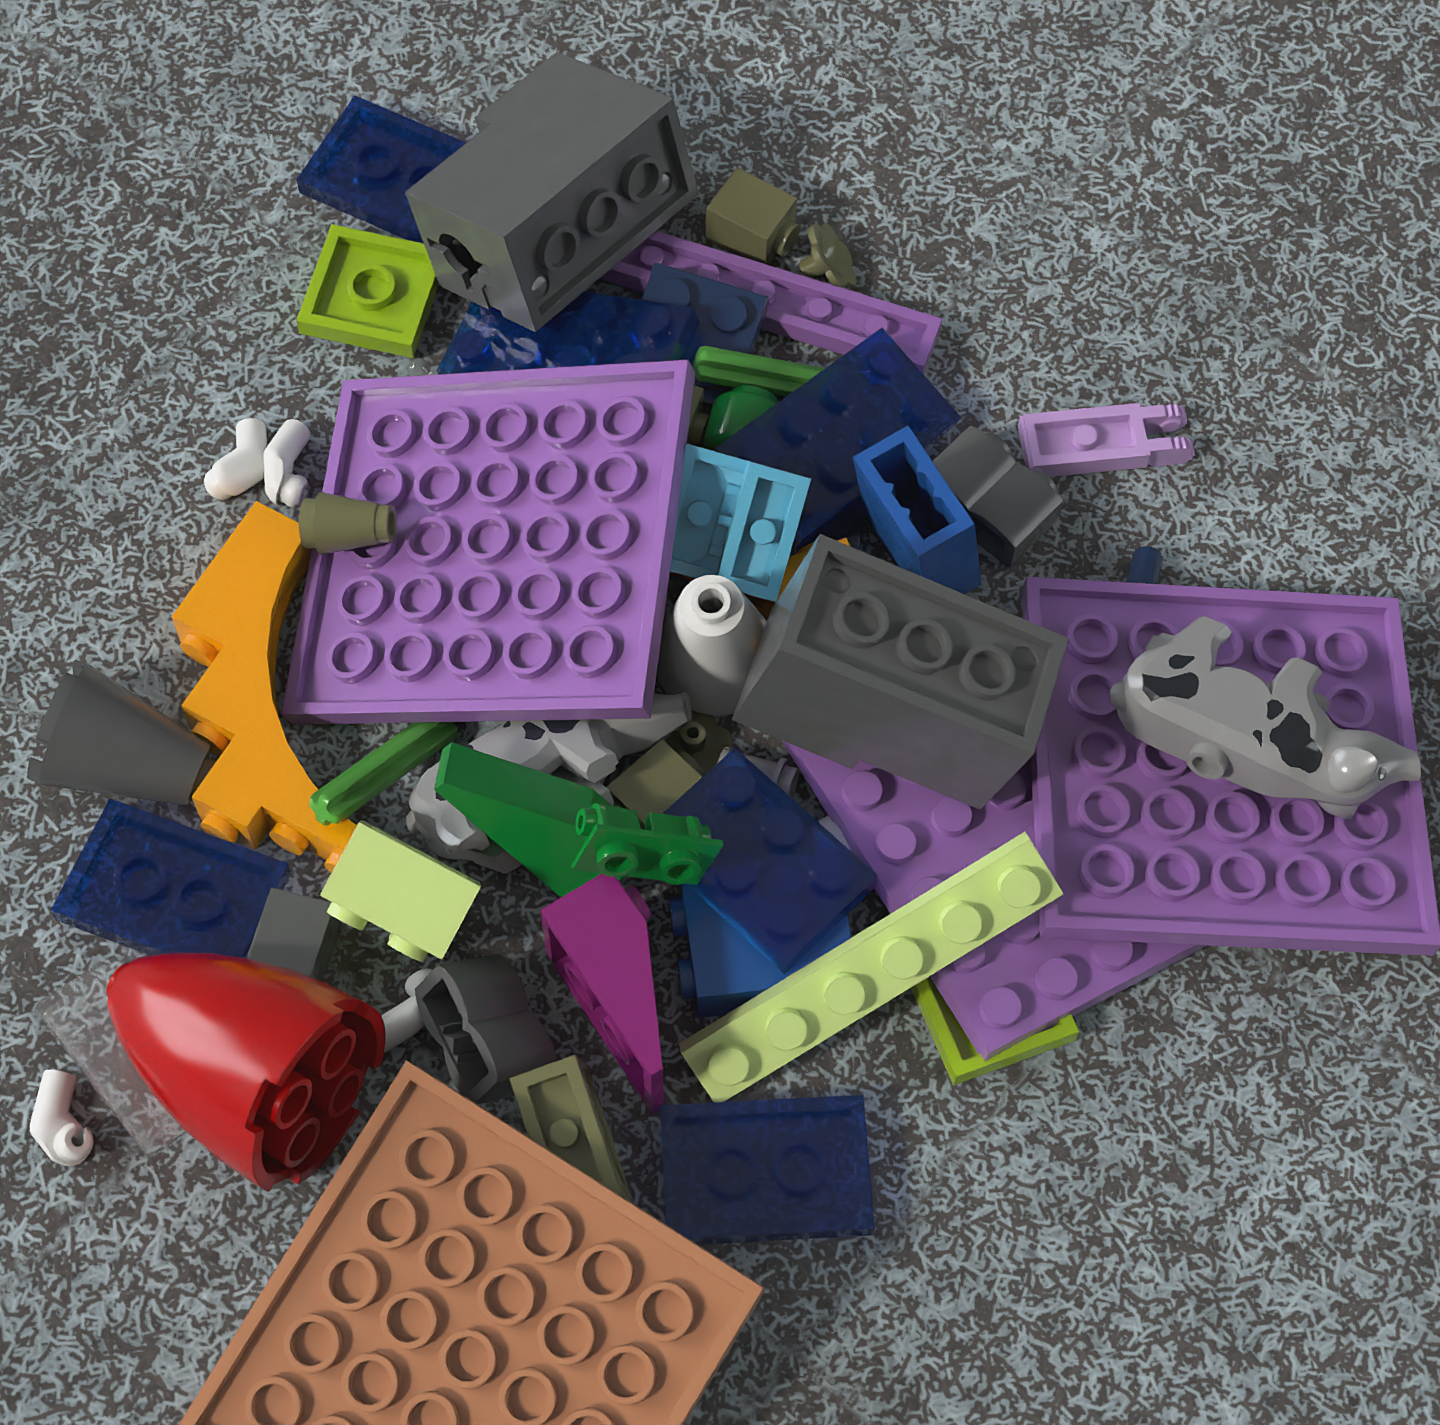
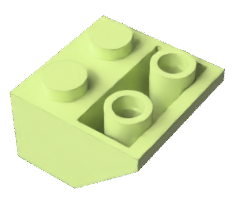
[320,819,481,962]

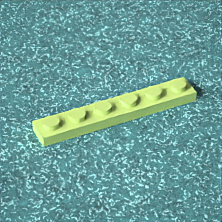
[679,832,1063,1106]

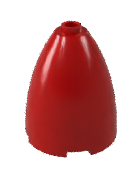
[106,953,386,1192]

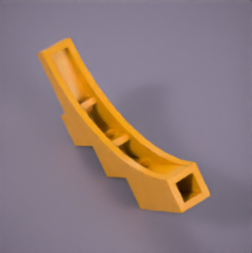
[171,501,357,873]

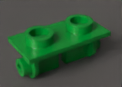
[571,803,724,885]

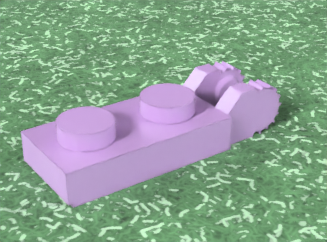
[1018,403,1195,477]

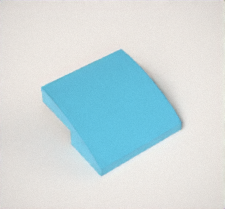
[670,443,811,602]

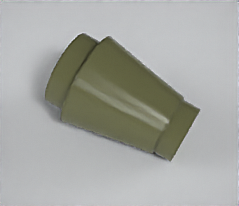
[299,492,397,555]

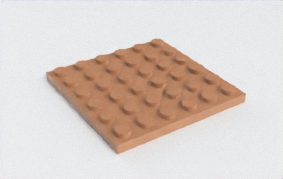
[179,1061,767,1425]

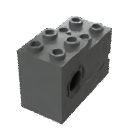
[405,52,699,332]
[732,534,1069,809]

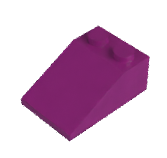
[540,874,663,1115]

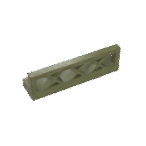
[509,1055,634,1203]

